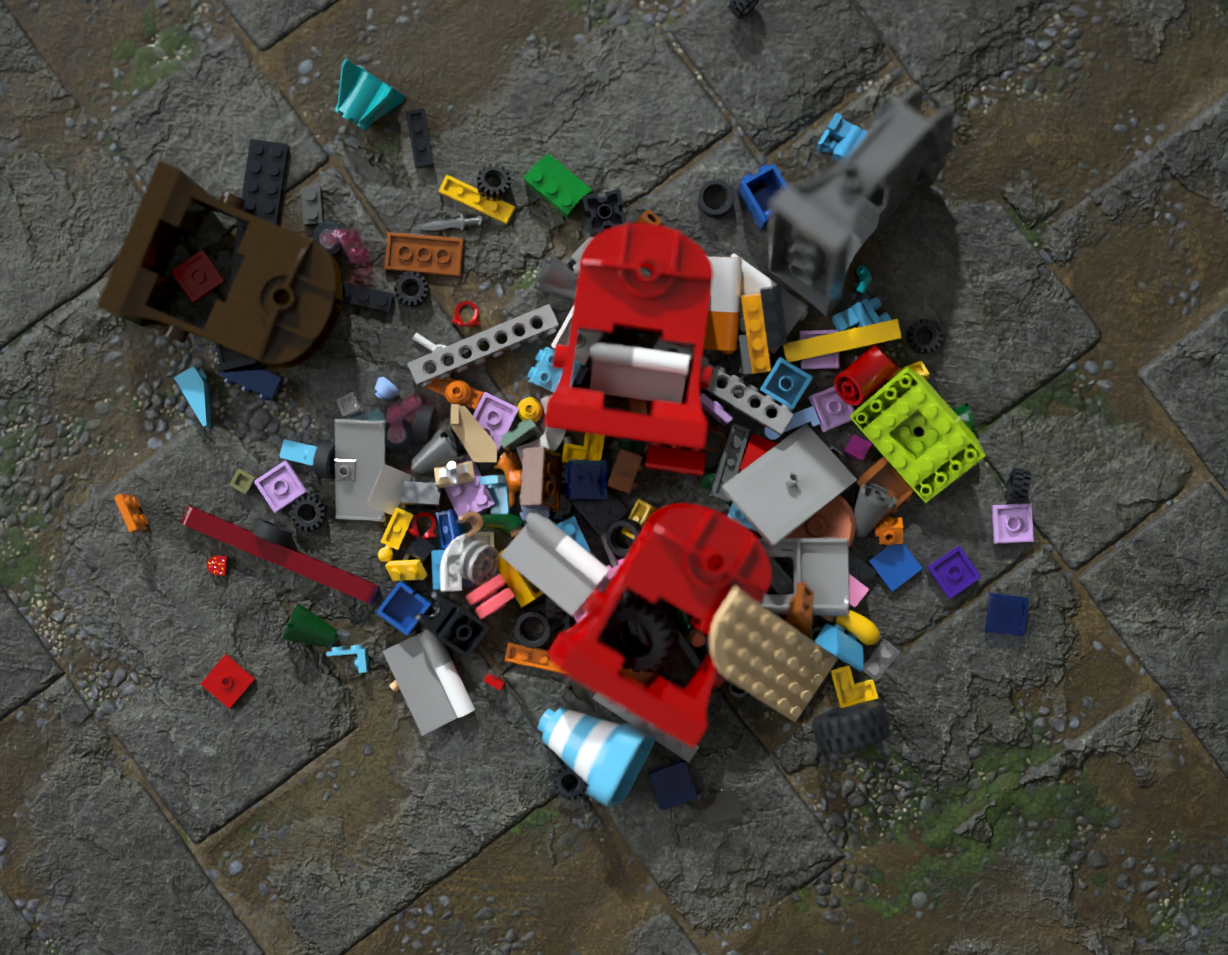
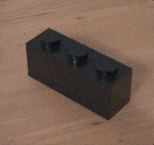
[760,285,788,347]

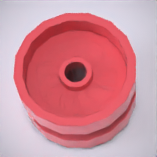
[465,574,515,619]

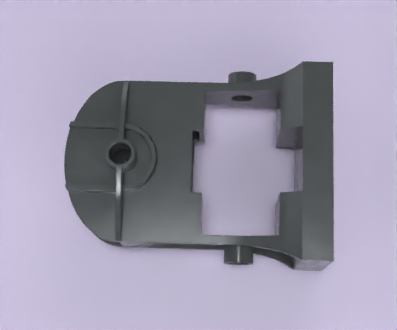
[768,86,963,317]

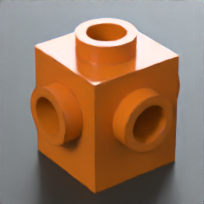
[875,516,903,545]

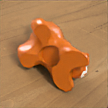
[494,451,522,508]

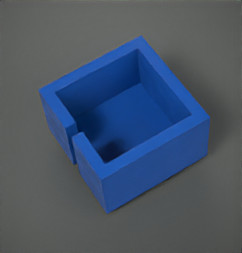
[376,581,433,635]

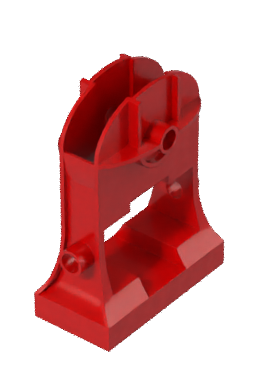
[544,223,713,448]
[547,503,771,748]

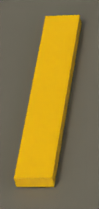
[783,319,902,363]

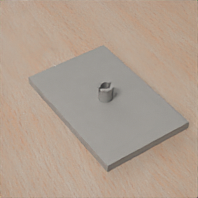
[720,423,857,547]

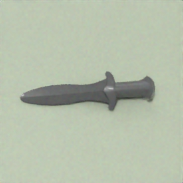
[419,214,484,232]

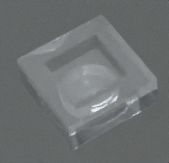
[336,392,362,418]

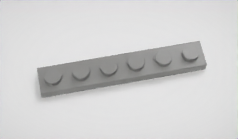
[593,692,700,762]

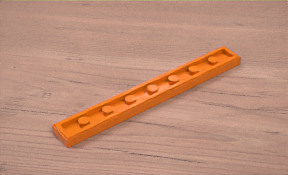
[504,642,655,684]

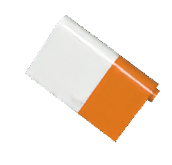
[680,256,742,354]

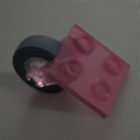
[313,221,372,264]
[384,393,423,451]

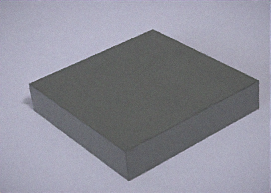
[738,335,751,378]

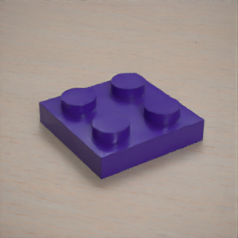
[927,545,981,599]

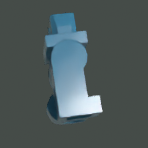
[816,112,869,162]
[832,297,891,350]

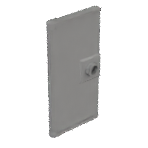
[335,419,386,522]

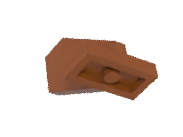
[785,581,814,639]

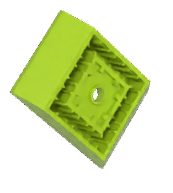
[849,367,986,503]

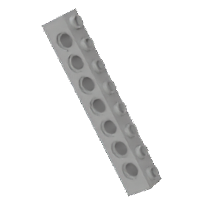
[407,304,559,388]
[653,337,794,436]

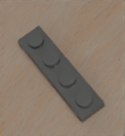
[710,423,750,502]

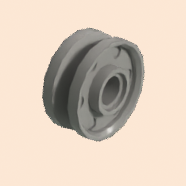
[458,541,499,585]

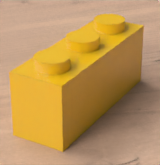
[497,549,544,607]

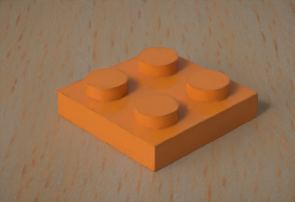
[114,494,148,532]

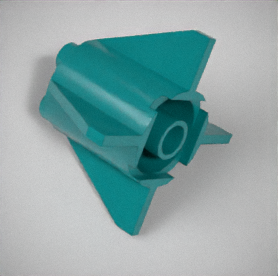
[335,59,405,131]

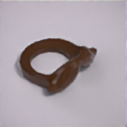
[704,423,726,453]

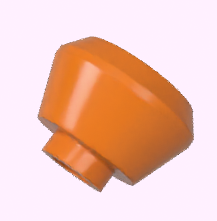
[445,379,471,405]

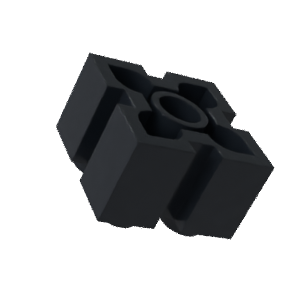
[582,189,627,237]

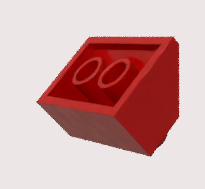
[645,442,705,476]

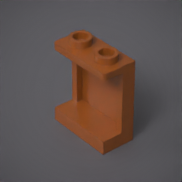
[854,456,914,516]

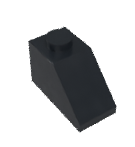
[403,536,435,582]

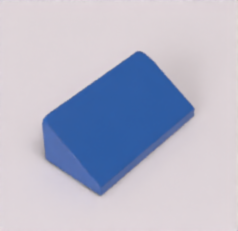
[435,509,463,550]

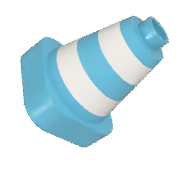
[538,707,656,807]

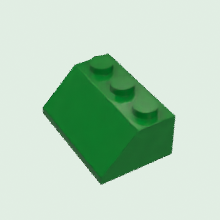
[523,154,592,219]

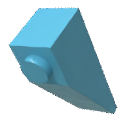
[174,366,212,428]

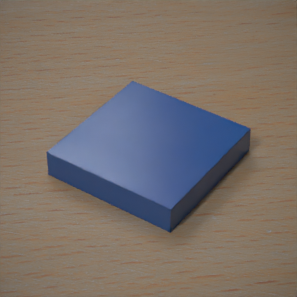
[868,543,923,592]

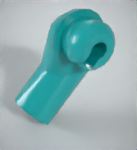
[856,265,872,295]

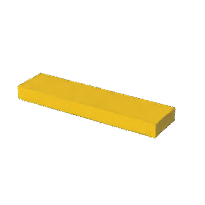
[438,174,515,225]

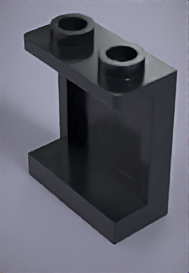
[215,343,260,373]

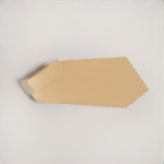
[450,404,497,463]

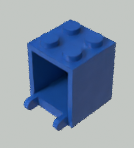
[738,164,787,230]

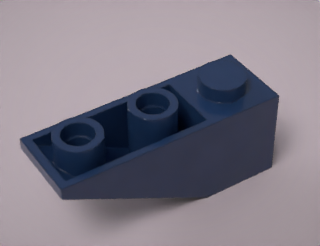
[219,370,285,401]

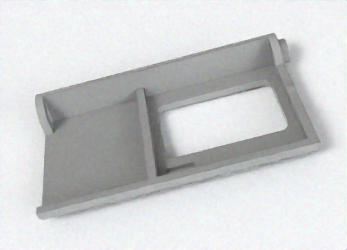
[758,538,849,616]

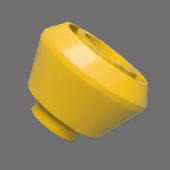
[518,397,543,423]

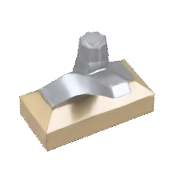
[434,461,475,488]

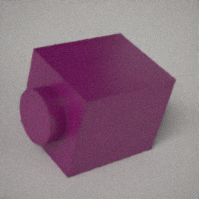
[843,434,871,461]

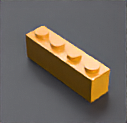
[740,293,771,374]

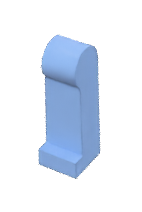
[764,406,820,440]

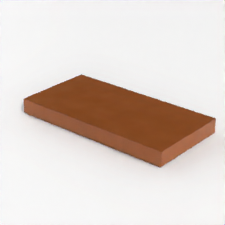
[384,232,464,277]

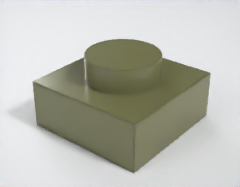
[229,468,256,494]

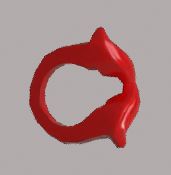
[451,301,480,327]
[407,512,437,540]

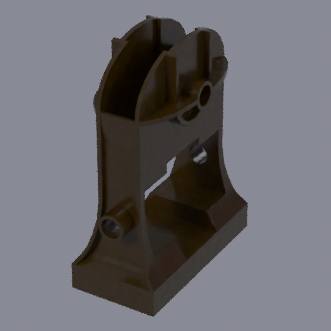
[96,161,344,368]

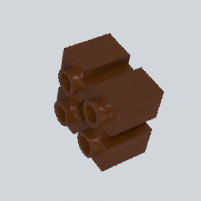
[607,449,645,495]

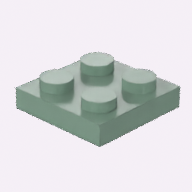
[499,419,539,453]

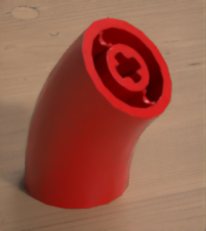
[834,344,900,406]

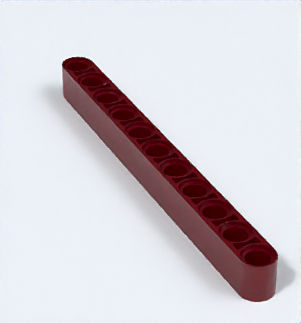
[181,505,381,604]

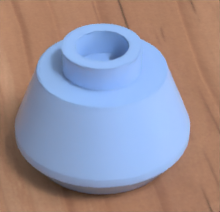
[374,377,399,401]

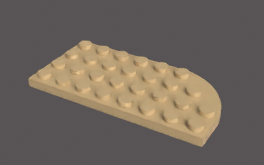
[710,588,838,722]

